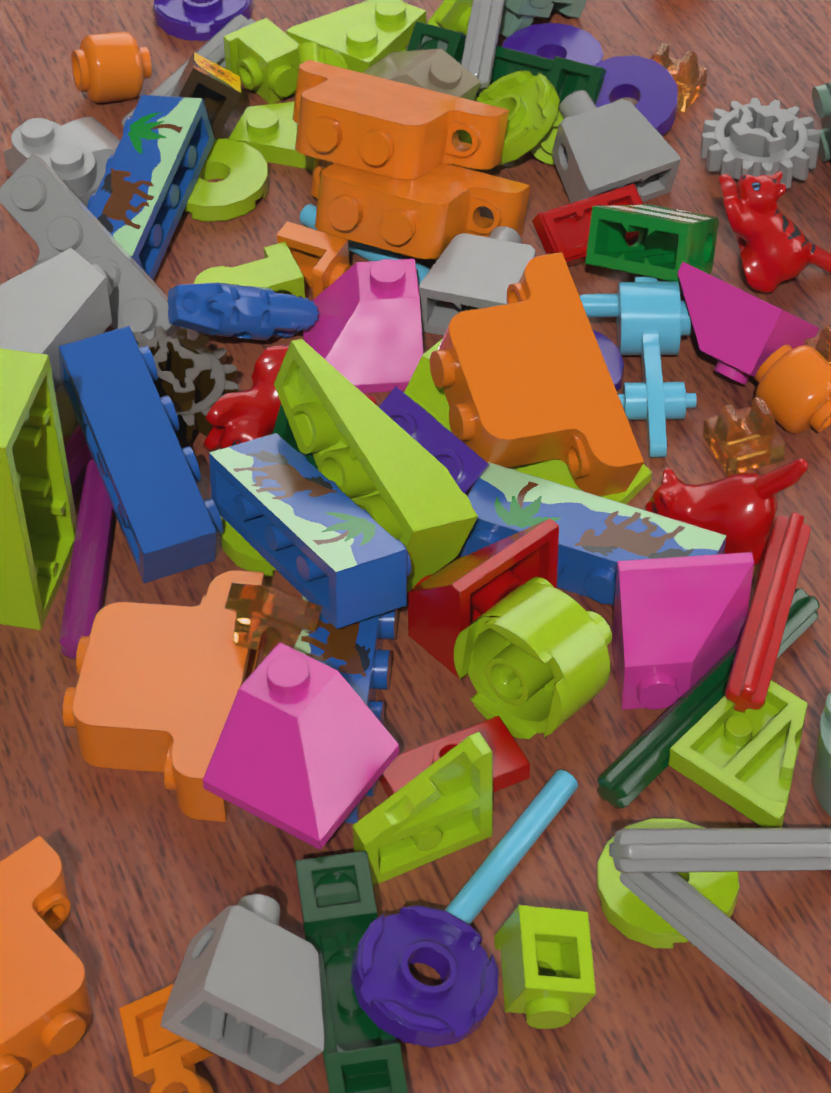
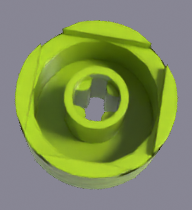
[454,577,612,739]

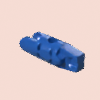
[168,282,320,340]

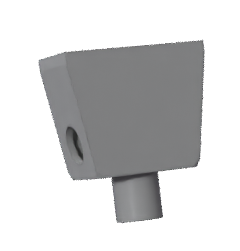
[552,91,681,203]
[418,226,536,336]
[161,894,324,1085]

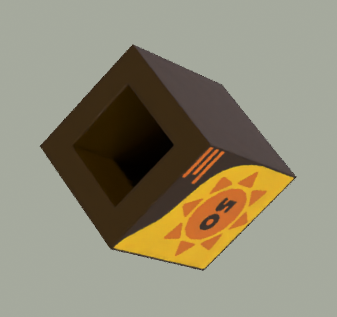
[170,52,242,140]

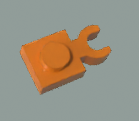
[119,984,214,1093]

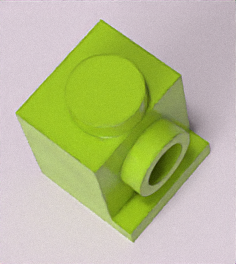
[223,18,299,104]
[494,905,596,1029]

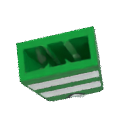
[585,204,719,283]

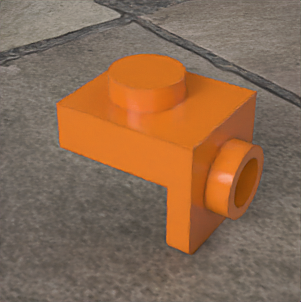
[276,221,352,299]

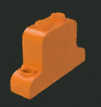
[292,60,509,180]
[311,158,531,259]
[430,252,644,497]
[62,570,268,822]
[0,835,93,1093]

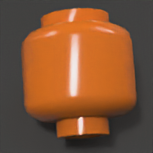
[71,31,152,103]
[755,344,831,434]

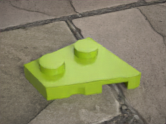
[286,0,426,73]
[669,680,808,828]
[352,732,493,886]

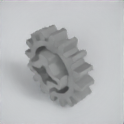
[701,98,821,188]

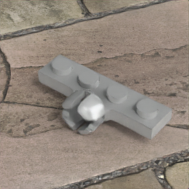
[0,154,179,339]

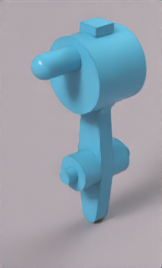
[579,277,697,458]

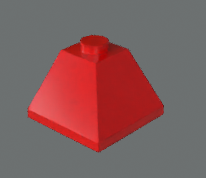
[407,518,559,679]

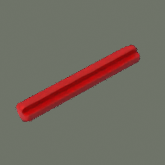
[725,512,811,713]

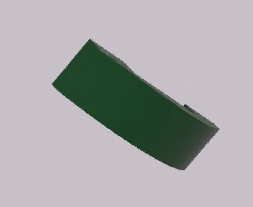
[406,21,607,110]
[295,851,408,1093]

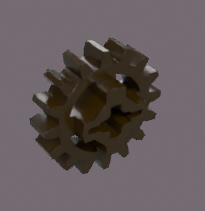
[133,326,239,444]

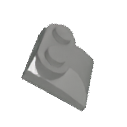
[4,116,120,207]

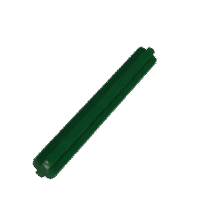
[597,588,820,809]

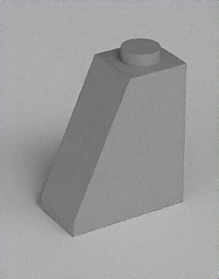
[0,248,112,391]

